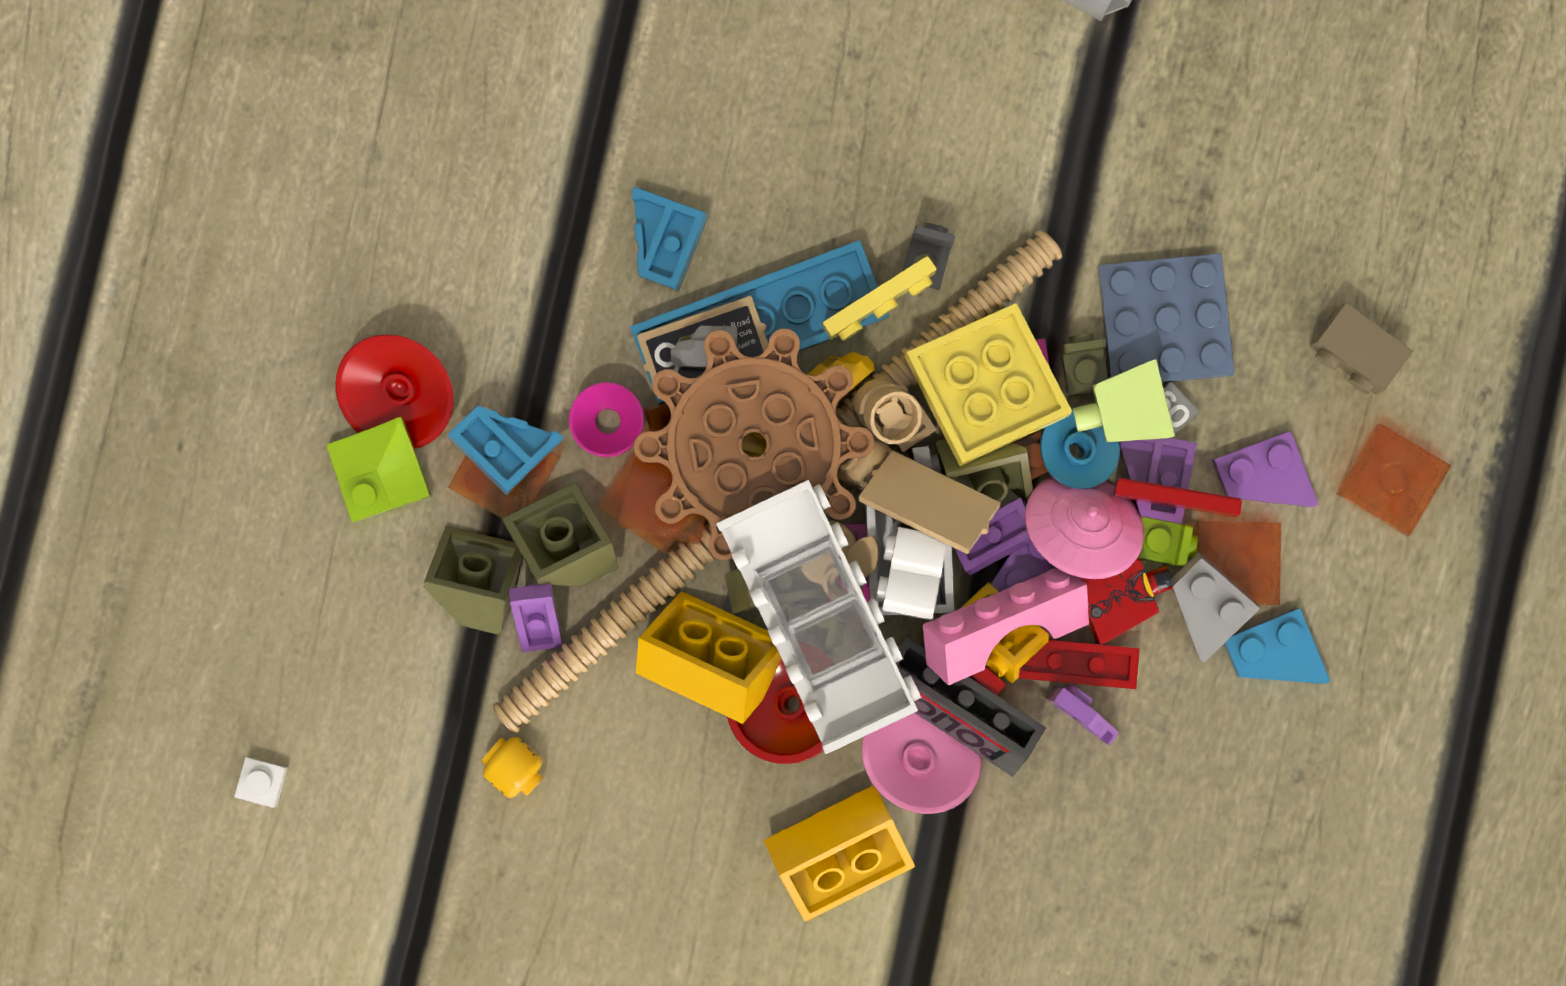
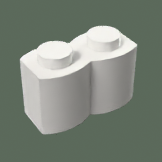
[876,527,947,620]

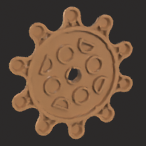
[633,328,875,560]

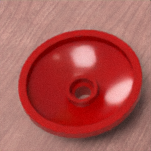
[727,640,835,764]

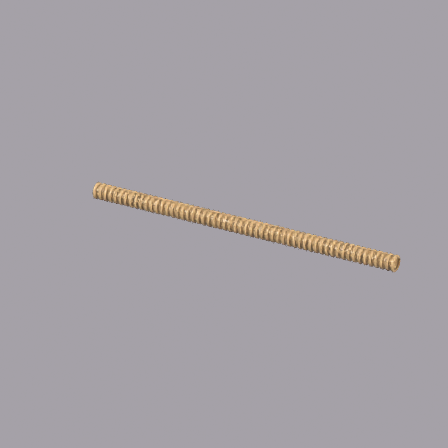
[493,230,1062,733]

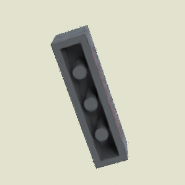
[896,636,1046,777]

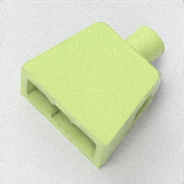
[1072,360,1175,443]

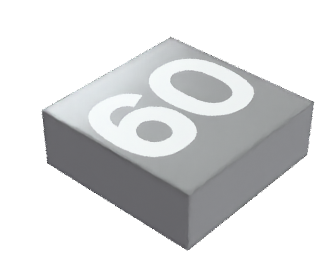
[1163,382,1199,438]

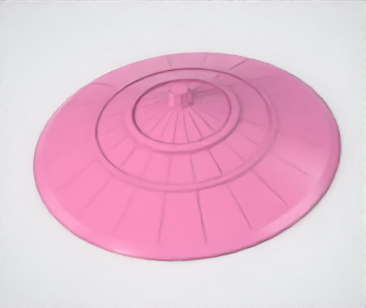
[1025,476,1144,579]
[862,713,981,814]

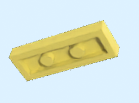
[822,256,937,341]

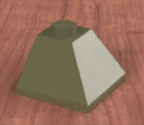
[936,439,1033,509]
[502,482,619,586]
[424,526,523,635]

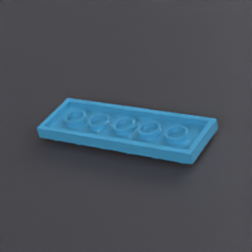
[630,240,889,403]

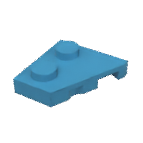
[632,187,709,292]
[448,405,564,495]
[1224,608,1331,684]

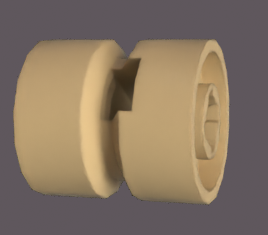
[853,379,922,444]

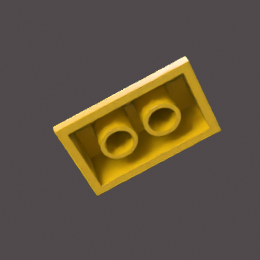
[636,591,782,724]
[763,785,915,922]

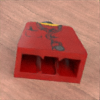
[1079,558,1173,645]

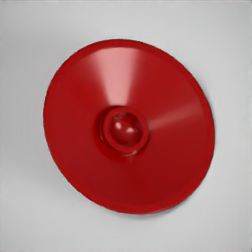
[335,335,454,449]

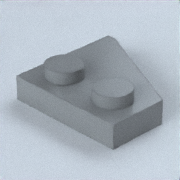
[1170,552,1260,663]

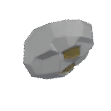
[671,326,738,368]

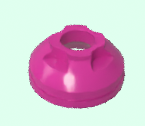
[569,382,644,458]

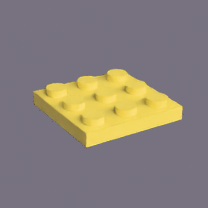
[904,303,1072,466]

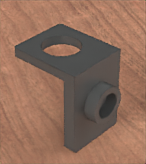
[902,223,955,290]

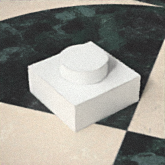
[234,756,288,808]

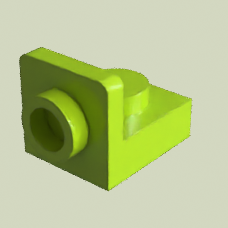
[1138,517,1198,567]

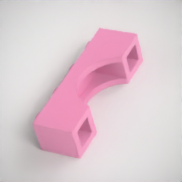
[923,568,1089,685]

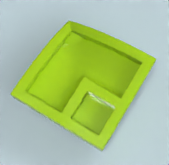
[326,417,432,523]

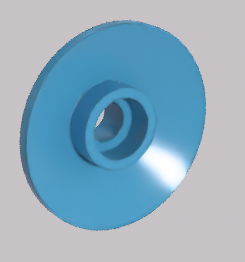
[1040,408,1120,489]

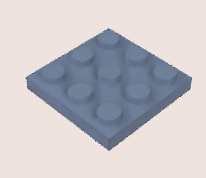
[1098,253,1234,383]

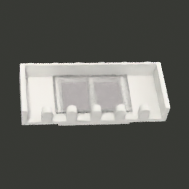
[716,480,921,754]

